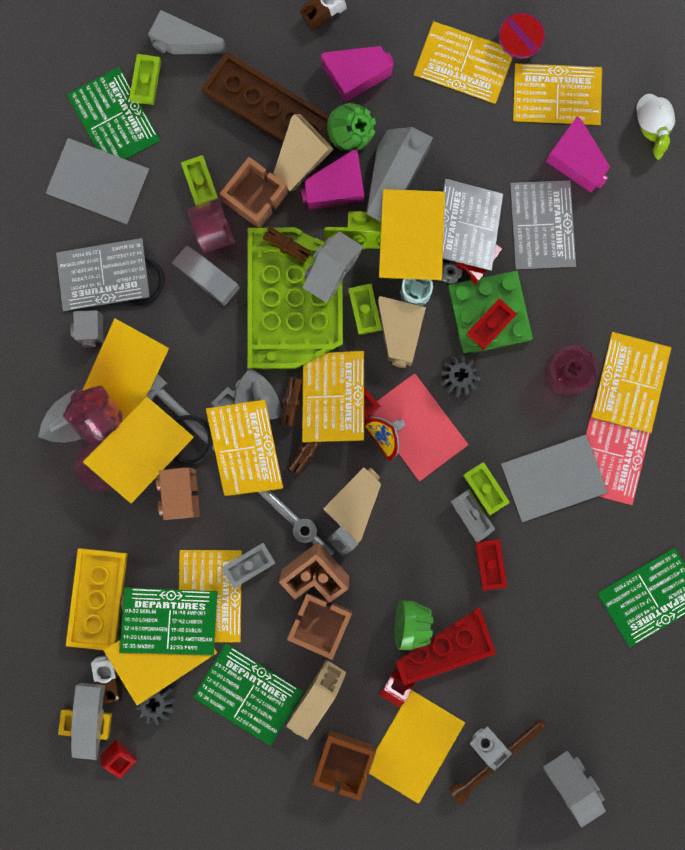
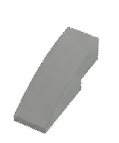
[172,245,240,306]
[71,683,105,760]

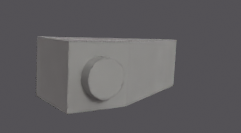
[148,10,226,54]

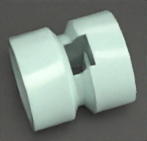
[400,279,433,306]

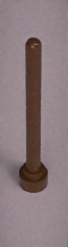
[448,720,546,806]

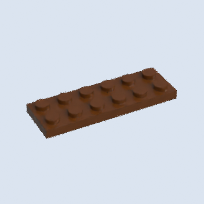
[201,52,333,166]

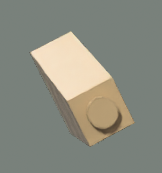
[273,114,333,191]
[377,296,426,368]
[323,467,381,543]
[286,660,347,740]

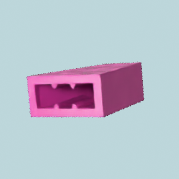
[321,46,394,103]
[546,116,610,193]
[301,150,364,210]

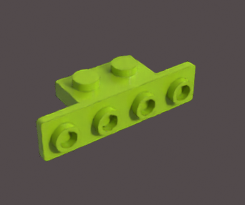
[324,211,381,249]

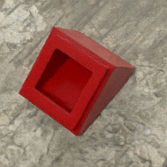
[379,669,415,707]
[100,740,137,779]

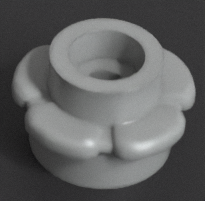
[442,261,462,284]

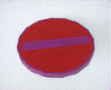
[498,13,545,59]

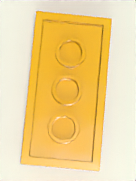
[66,548,128,650]

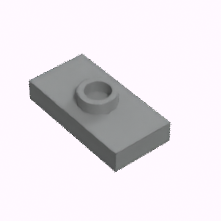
[327,526,358,556]

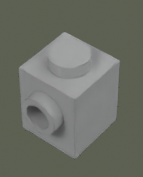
[70,310,104,347]
[469,727,513,771]

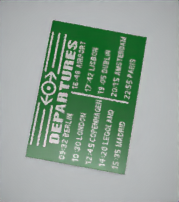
[66,67,160,159]
[597,547,685,648]
[120,587,218,655]
[193,643,304,746]

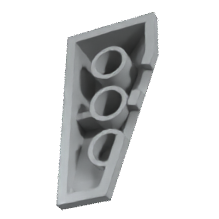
[367,127,433,222]

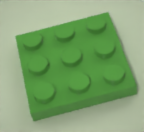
[447,271,533,355]

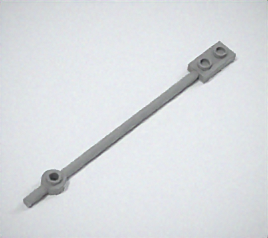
[147,374,334,556]

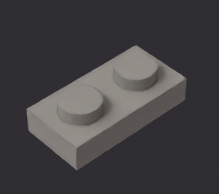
[451,489,495,542]
[221,542,276,589]

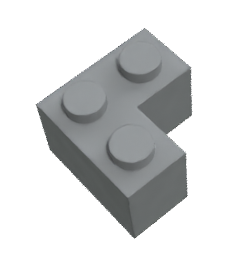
[302,231,363,303]
[543,751,606,828]

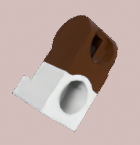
[300,0,347,29]
[91,655,122,704]

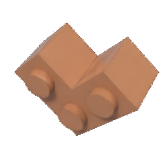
[279,542,349,603]

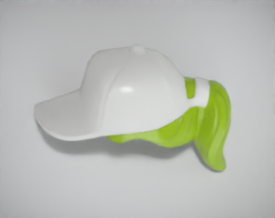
[636,94,675,160]

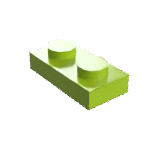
[129,54,161,105]
[181,155,219,208]
[348,283,382,336]
[463,462,510,516]

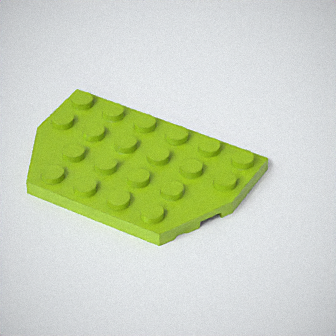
[247,227,343,369]

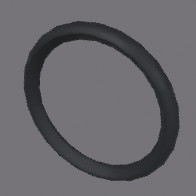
[127,257,164,305]
[174,415,213,465]

